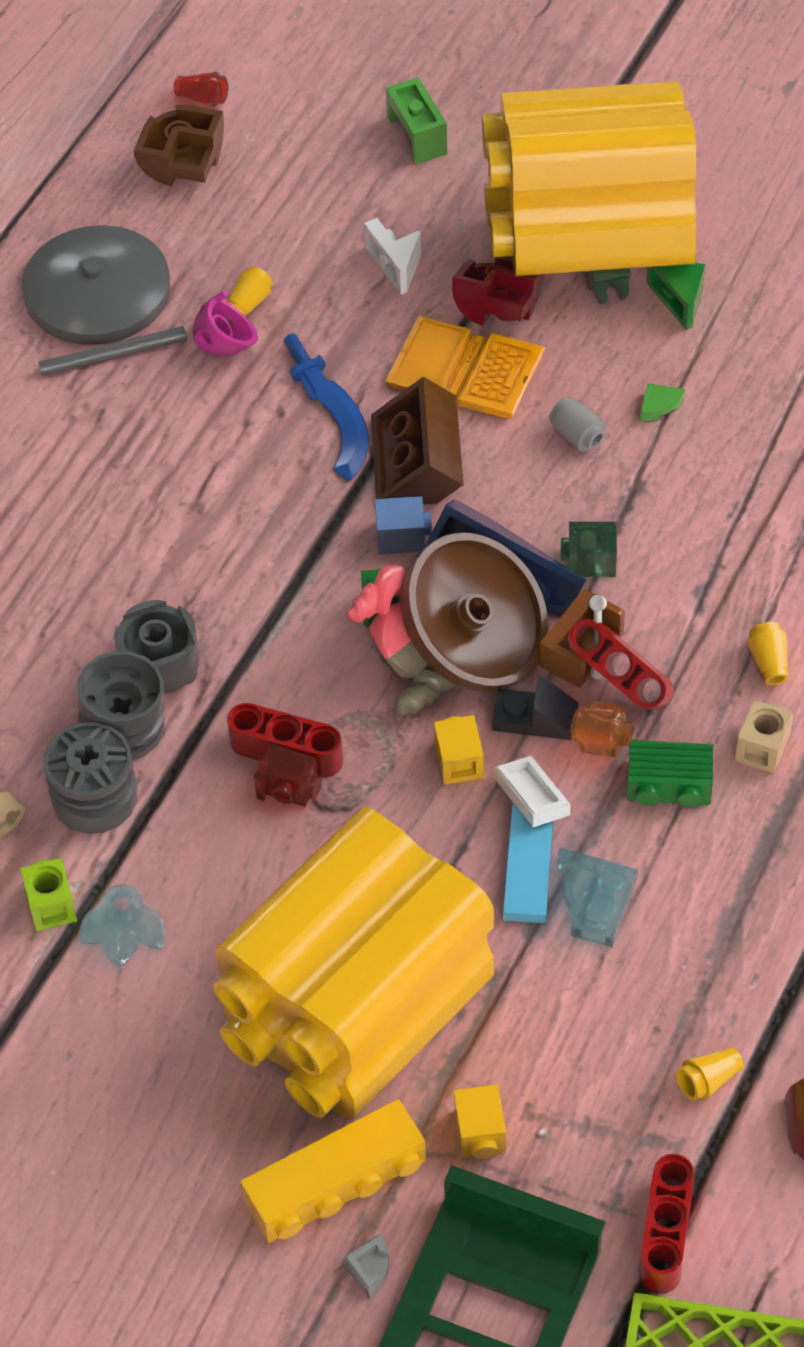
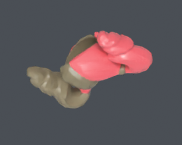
[346,565,457,716]

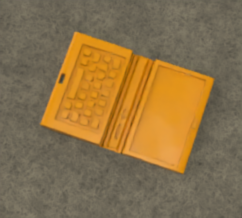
[384,316,545,419]

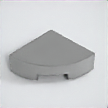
[343,1233,389,1299]

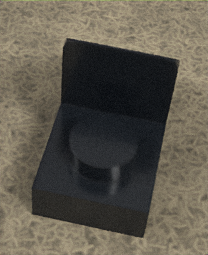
[492,676,579,741]

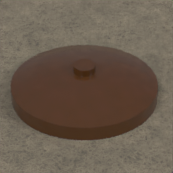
[401,533,548,691]

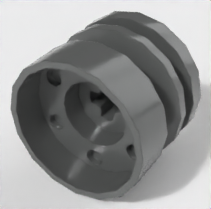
[78,651,164,760]
[44,722,138,834]

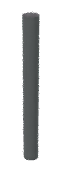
[38,326,187,376]

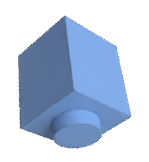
[375,496,432,554]

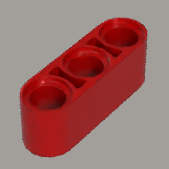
[568,619,674,710]
[227,703,343,778]
[639,1154,694,1294]

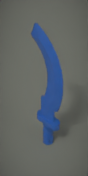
[284,333,369,481]

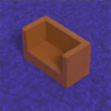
[539,589,625,688]

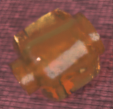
[571,701,634,758]

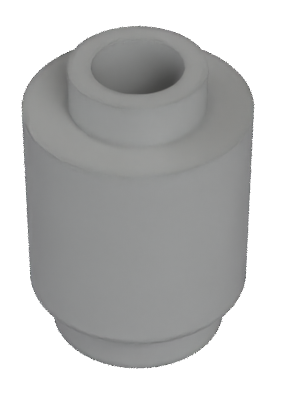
[549,398,606,452]

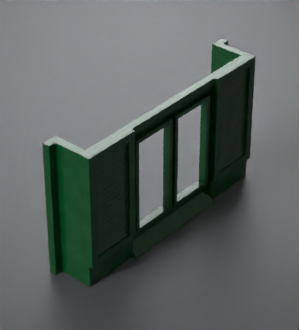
[379,1165,606,1347]

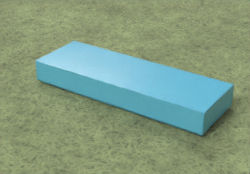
[503,805,553,923]

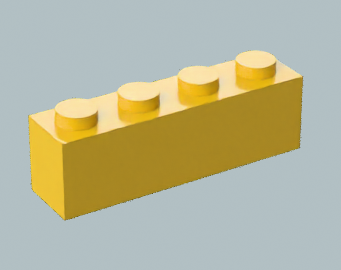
[240,1099,426,1244]

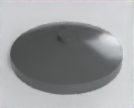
[22,225,170,344]

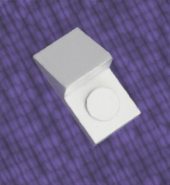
[364,218,422,295]

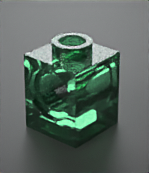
[561,521,617,577]

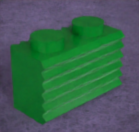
[627,740,714,807]

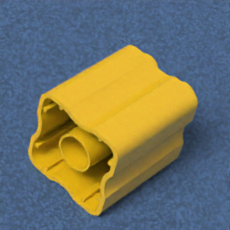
[481,81,696,276]
[213,807,494,1120]

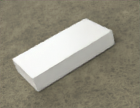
[494,756,571,827]

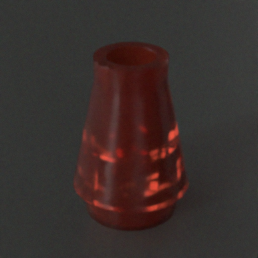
[174,71,229,107]

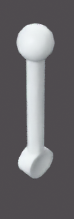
[589,595,607,680]

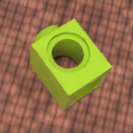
[20,858,77,932]

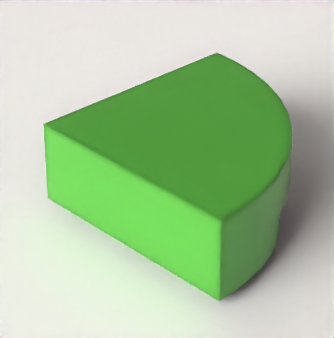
[640,383,685,421]

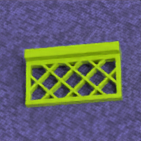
[625,1292,804,1347]

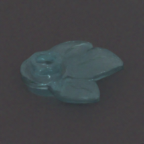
[80,884,165,968]

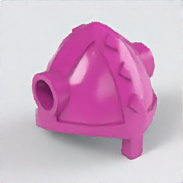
[192,290,258,356]

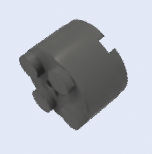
[114,600,200,693]

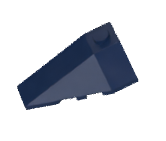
[423,499,587,615]

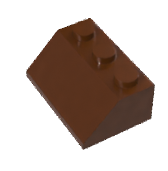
[371,376,464,505]

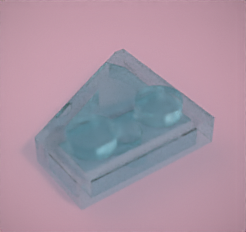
[558,848,638,948]

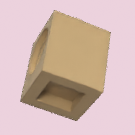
[735,700,793,774]

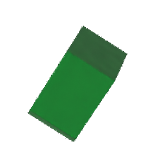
[646,262,705,330]

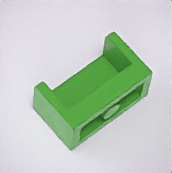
[386,77,447,164]

